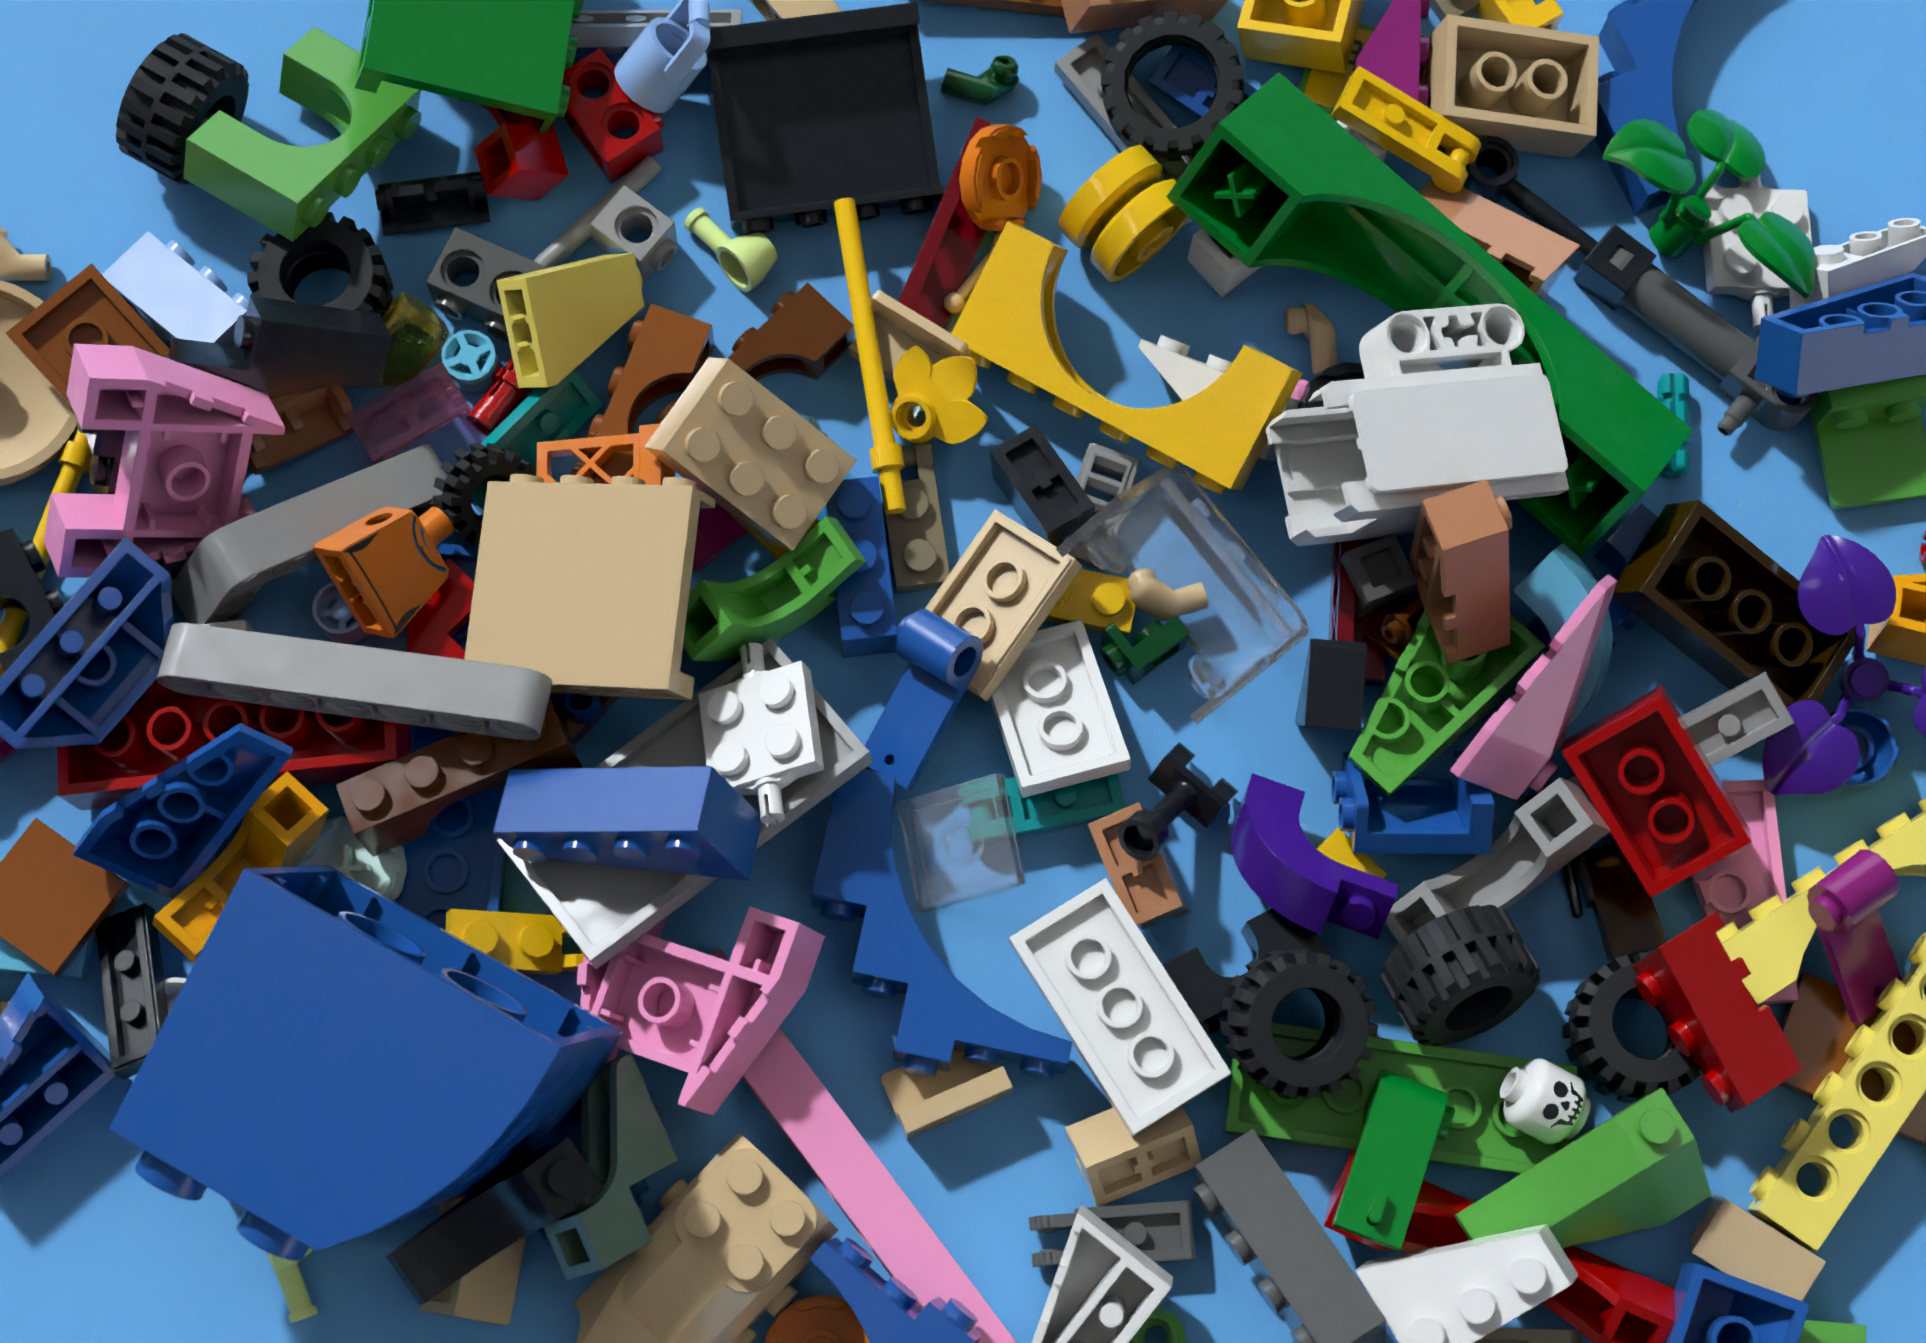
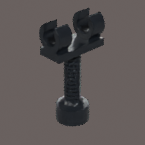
[1118,742,1238,861]

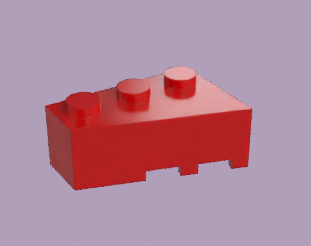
[1632,910,1803,1113]

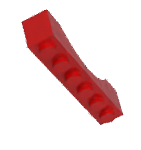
[1324,1149,1675,1343]

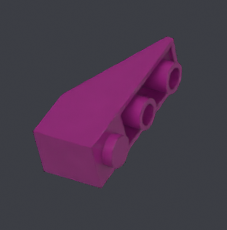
[1351,0,1430,106]

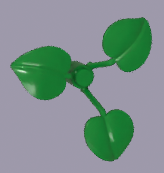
[1603,109,1816,300]

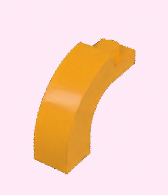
[152,771,329,963]

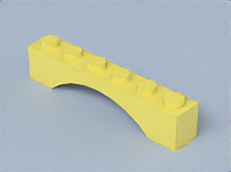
[1716,797,1926,1005]

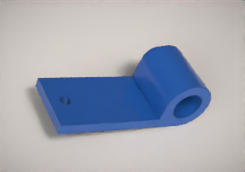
[865,609,983,791]

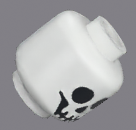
[1500,1058,1591,1145]

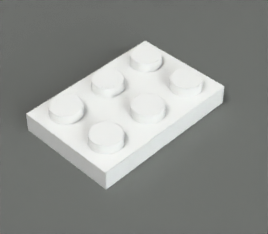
[990,619,1131,798]

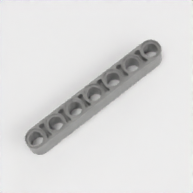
[157,623,553,740]

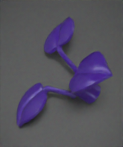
[1762,535,1926,795]

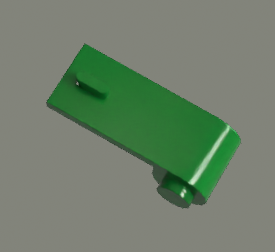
[1332,1069,1455,1251]

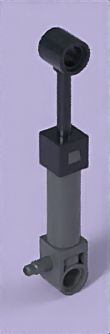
[1463,136,1820,436]

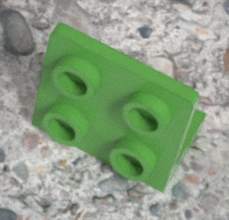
[1809,375,1926,510]

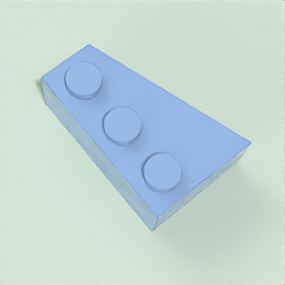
[102,231,249,347]

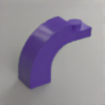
[1231,773,1399,939]

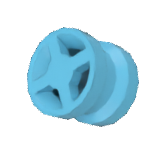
[441,330,500,396]

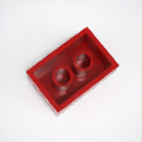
[1562,685,1752,898]

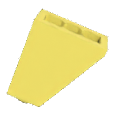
[496,253,645,388]

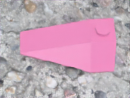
[1449,574,1617,800]

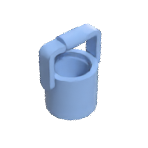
[614,0,710,113]

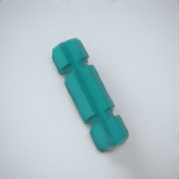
[1657,373,1690,478]

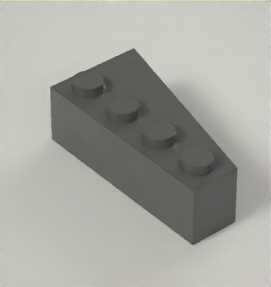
[1193,1129,1387,1343]

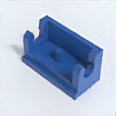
[1148,46,1257,118]

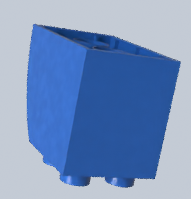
[109,865,624,1261]

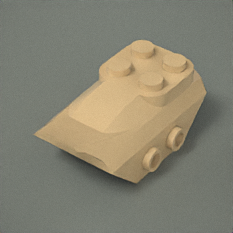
[573,1133,838,1343]

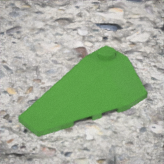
[1348,610,1546,797]
[1454,1088,1711,1248]

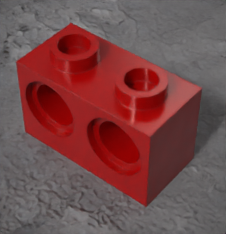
[562,48,665,184]

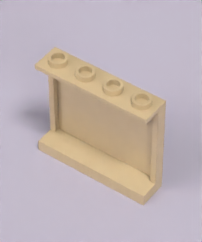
[464,474,716,700]

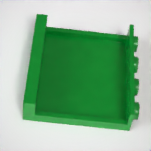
[354,0,584,134]

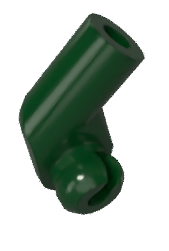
[941,55,1019,105]

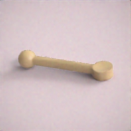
[944,232,1002,314]

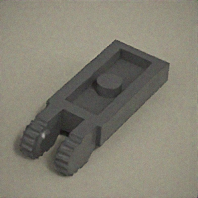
[1029,1200,1195,1268]

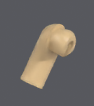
[0,227,52,281]
[1284,302,1338,374]
[1127,568,1209,621]

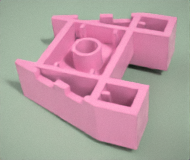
[44,344,285,578]
[577,906,825,1116]

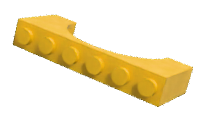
[951,221,1303,494]

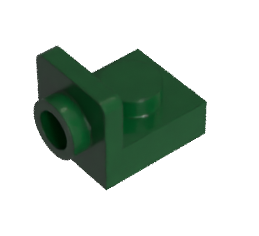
[1100,616,1190,685]

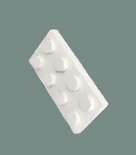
[1008,878,1231,1137]

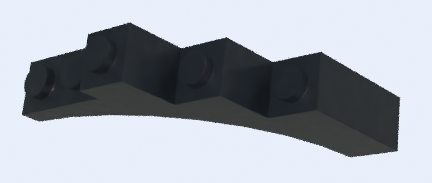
[78,296,392,494]

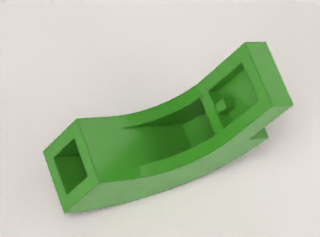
[683,516,866,662]

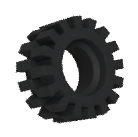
[433,443,535,547]

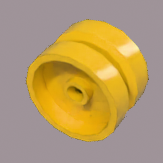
[1058,144,1189,283]

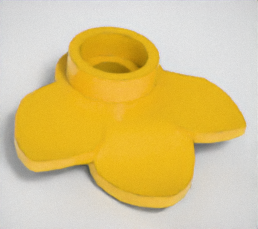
[891,345,988,444]

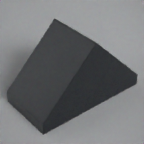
[1295,638,1367,730]

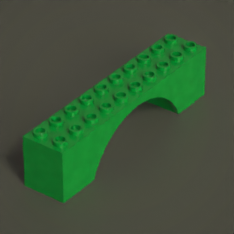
[1166,72,1693,557]

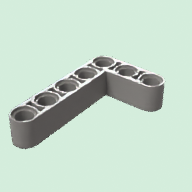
[171,444,448,624]

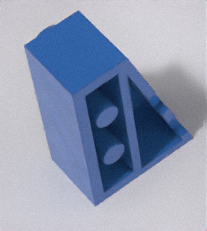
[0,973,116,1179]

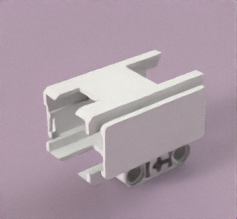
[1266,303,1569,547]

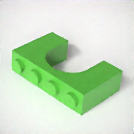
[183,27,422,242]

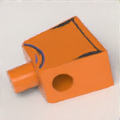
[312,506,454,639]

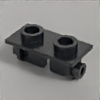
[375,171,490,236]

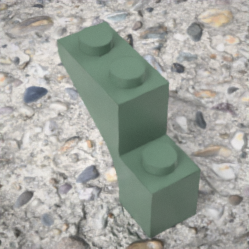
[544,1053,677,1280]

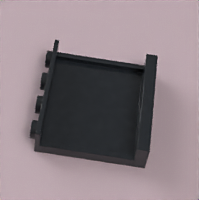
[706,2,944,235]

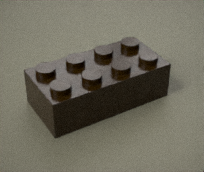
[1612,500,1855,707]

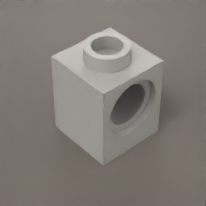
[590,185,678,281]

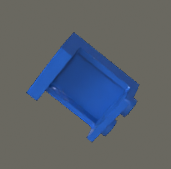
[1331,750,1495,854]

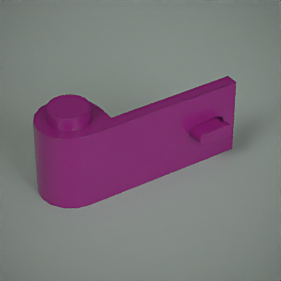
[1807,850,1902,1024]

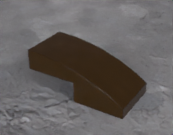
[1578,843,1666,960]

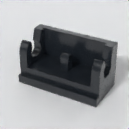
[989,424,1095,551]

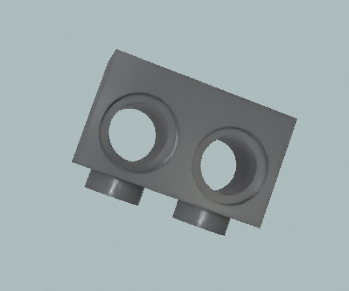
[426,227,548,342]

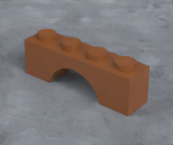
[570,303,714,484]

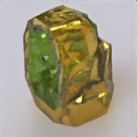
[380,291,450,386]

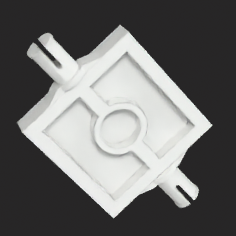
[1703,174,1812,331]
[698,643,824,825]

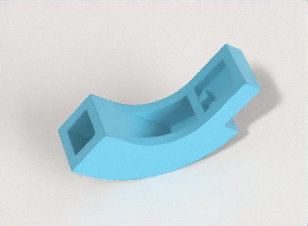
[1513,543,1613,725]

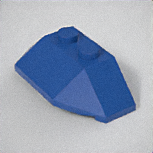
[0,537,174,749]

